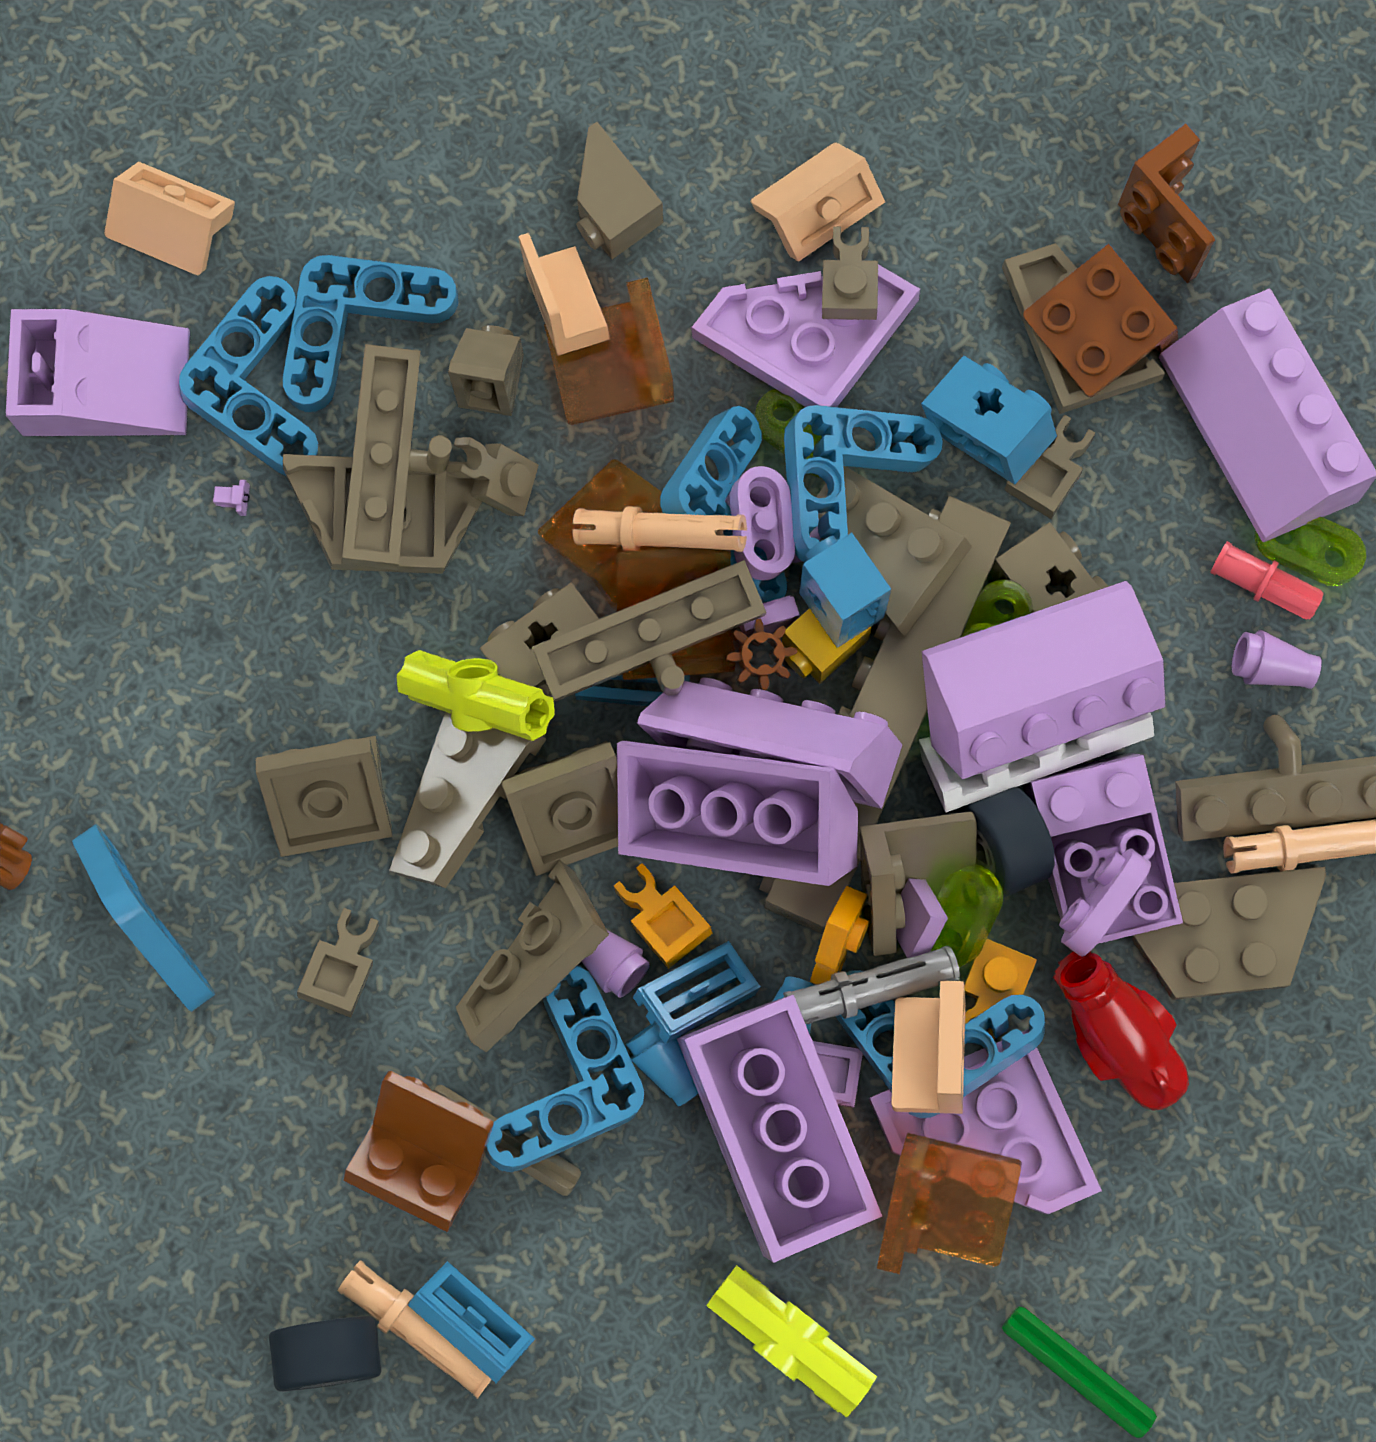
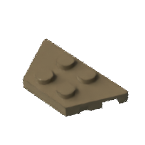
[283,454,482,574]
[1132,867,1326,1000]

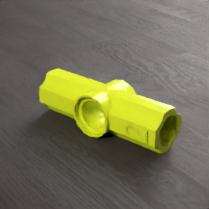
[397,650,555,741]
[706,1265,877,1417]

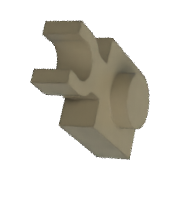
[822,227,878,320]
[1005,415,1095,519]
[446,437,539,516]
[297,908,379,1018]

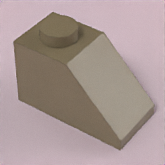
[576,122,663,259]
[448,325,524,416]

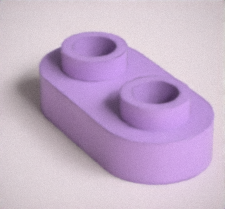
[730,466,795,580]
[1059,849,1151,957]

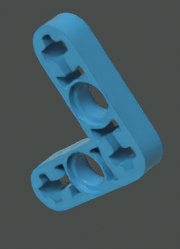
[283,255,458,412]
[179,276,318,477]
[784,405,943,563]
[660,406,787,603]
[72,824,215,1012]
[485,966,644,1172]
[836,970,1045,1118]

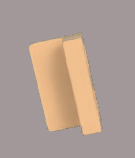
[751,143,885,262]
[104,162,235,275]
[518,233,610,356]
[891,981,966,1114]

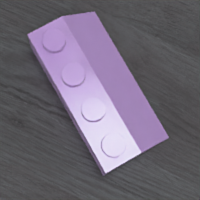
[1159,289,1376,542]
[922,581,1165,779]
[637,678,902,809]
[617,740,858,886]
[677,995,882,1263]

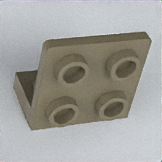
[859,812,977,956]

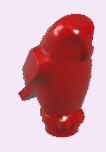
[1053,951,1189,1111]

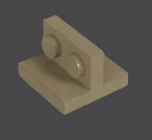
[256,736,393,857]
[501,741,618,876]

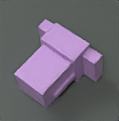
[213,480,250,516]

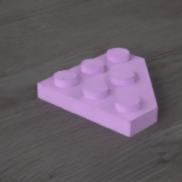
[691,264,920,407]
[869,1029,1102,1215]

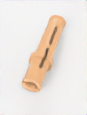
[572,506,747,552]
[1223,819,1376,874]
[337,1260,492,1399]

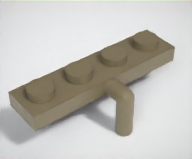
[342,344,452,570]
[532,560,767,702]
[1175,715,1376,842]

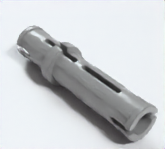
[783,946,960,1024]

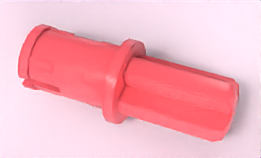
[1210,541,1324,619]

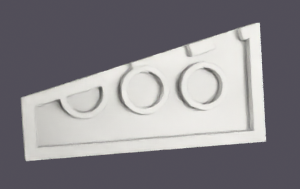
[919,712,1154,812]

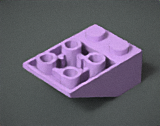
[6,309,190,436]
[1023,753,1183,950]

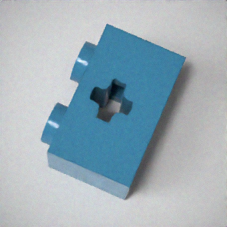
[921,356,1057,485]
[799,532,891,648]

